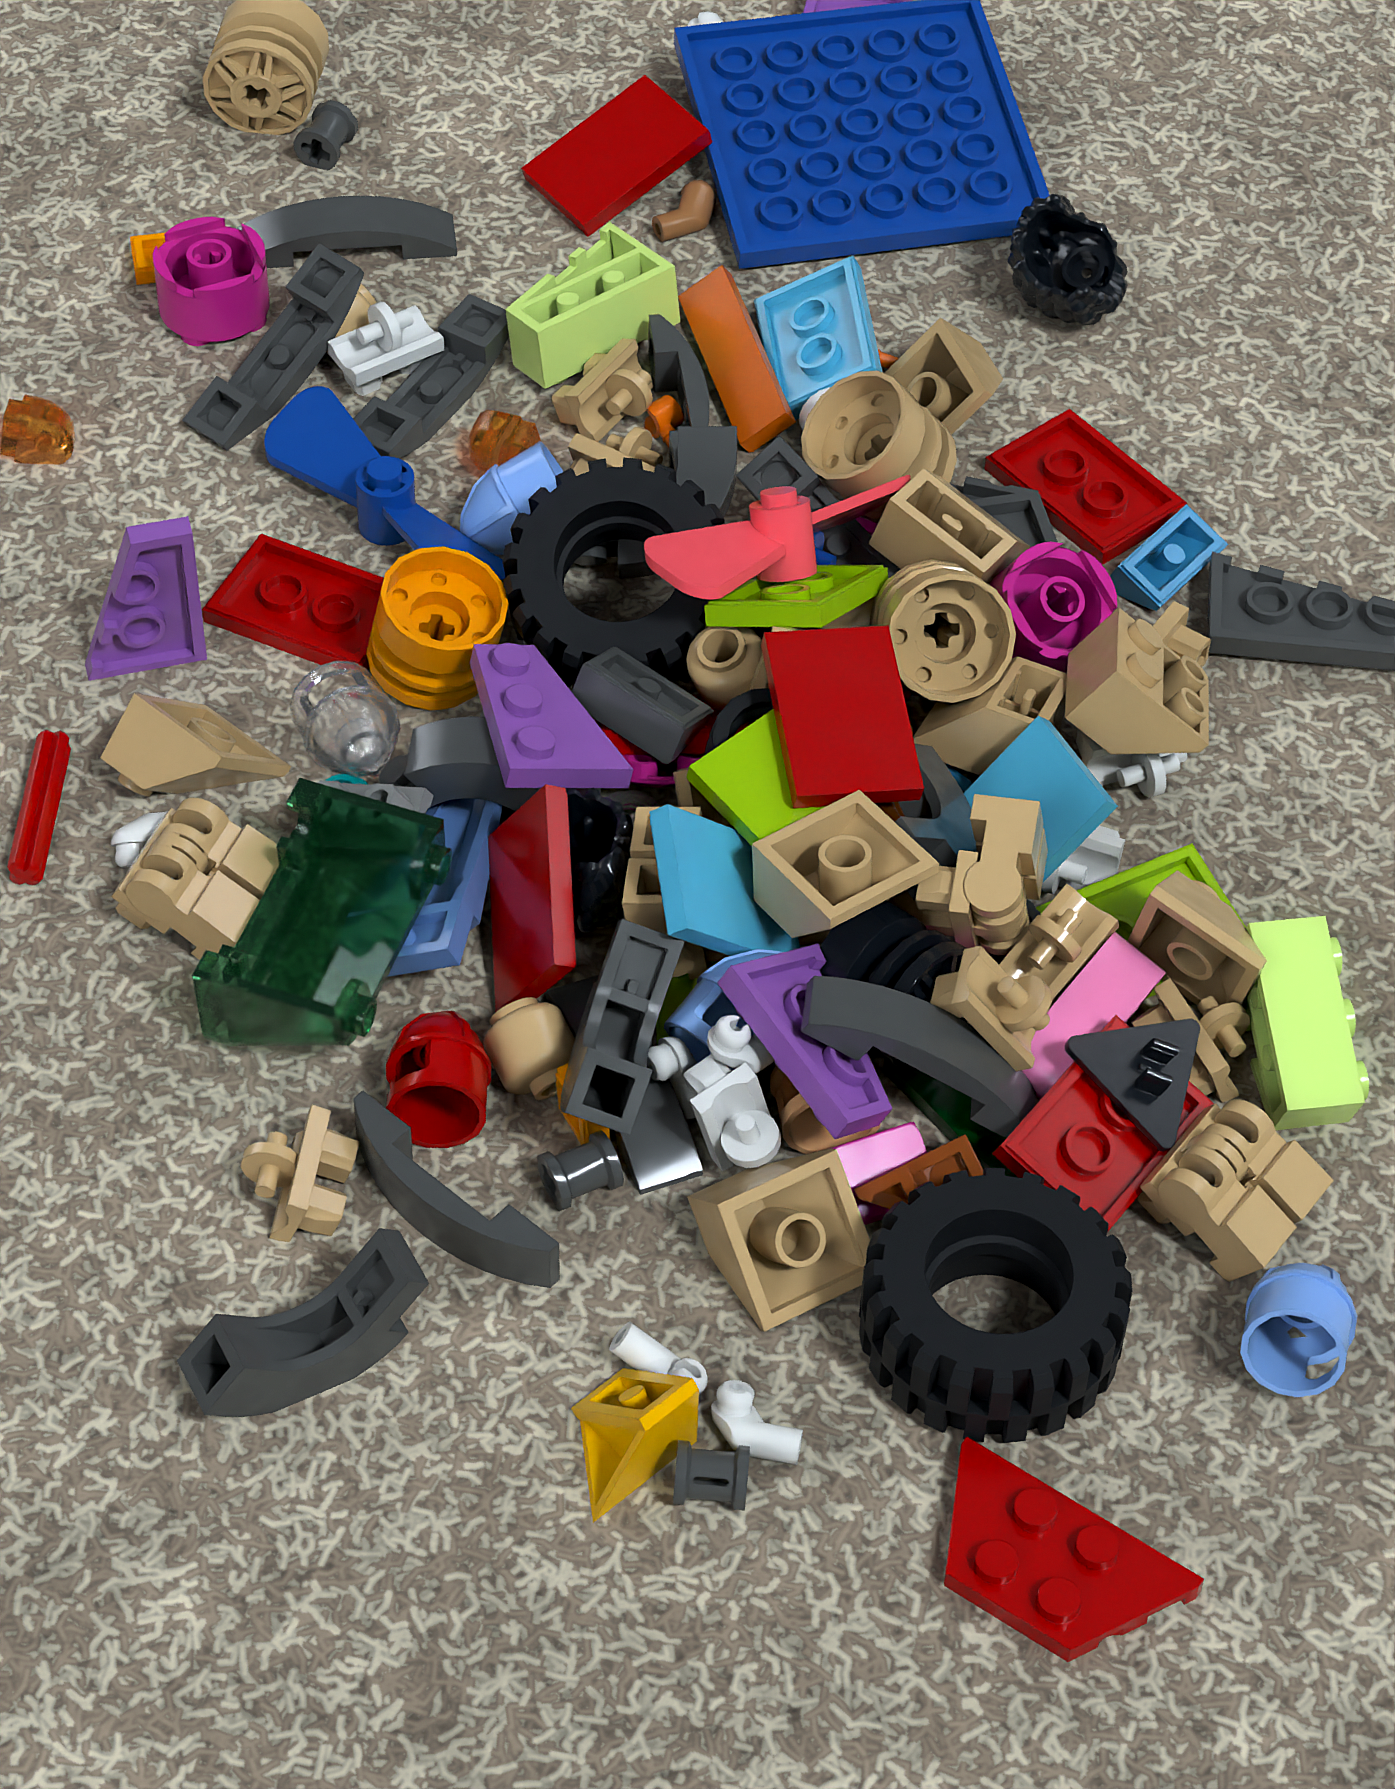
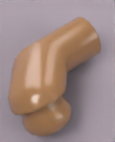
[652,180,716,242]

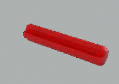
[7,730,71,885]

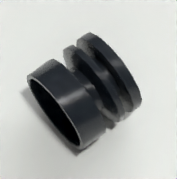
[820,900,968,1072]

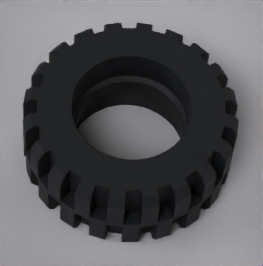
[503,457,725,687]
[859,1168,1132,1443]

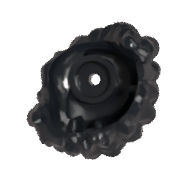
[1008,194,1128,325]
[566,788,633,933]

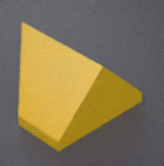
[571,1368,699,1523]

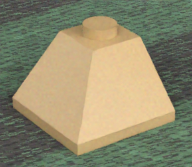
[885,317,1003,435]
[100,693,291,796]
[752,790,939,938]
[1128,870,1267,1006]
[687,1148,870,1332]

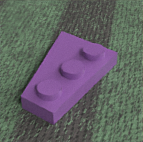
[85,516,207,681]
[470,643,634,788]
[717,943,892,1139]

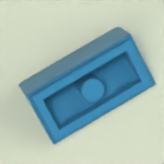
[1110,504,1228,611]

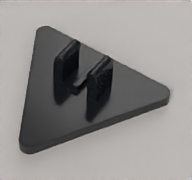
[1065,1018,1200,1152]

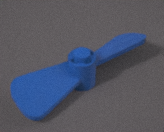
[264,386,505,588]

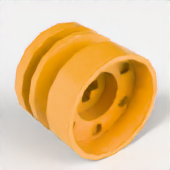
[366,546,509,711]

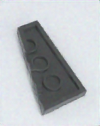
[1207,551,1395,671]

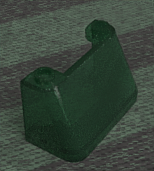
[192,778,452,1046]

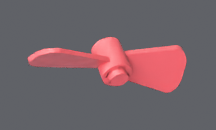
[644,475,911,600]

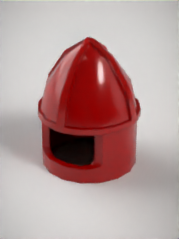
[386,1010,491,1148]

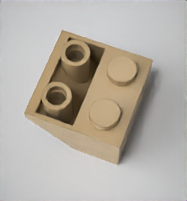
[868,468,1030,584]
[1065,607,1209,754]
[913,656,1067,775]

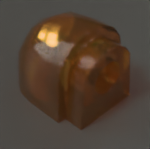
[0,394,75,465]
[468,410,542,475]

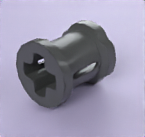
[293,100,358,171]
[537,1130,624,1211]
[673,1440,750,1511]

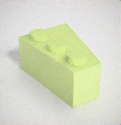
[505,221,681,389]
[1243,916,1369,1130]

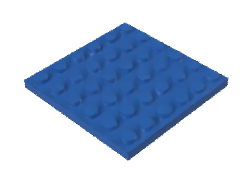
[673,0,1050,269]

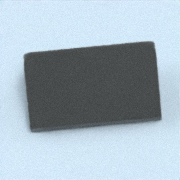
[571,646,714,764]

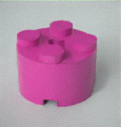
[153,217,270,346]
[989,542,1117,673]

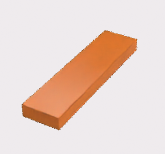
[678,265,796,453]

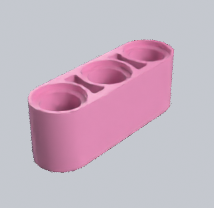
[1022,932,1166,1100]

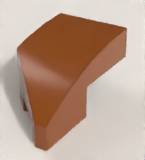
[854,1134,983,1210]

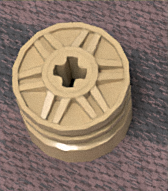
[203,0,329,135]
[801,371,957,523]
[869,559,1016,703]

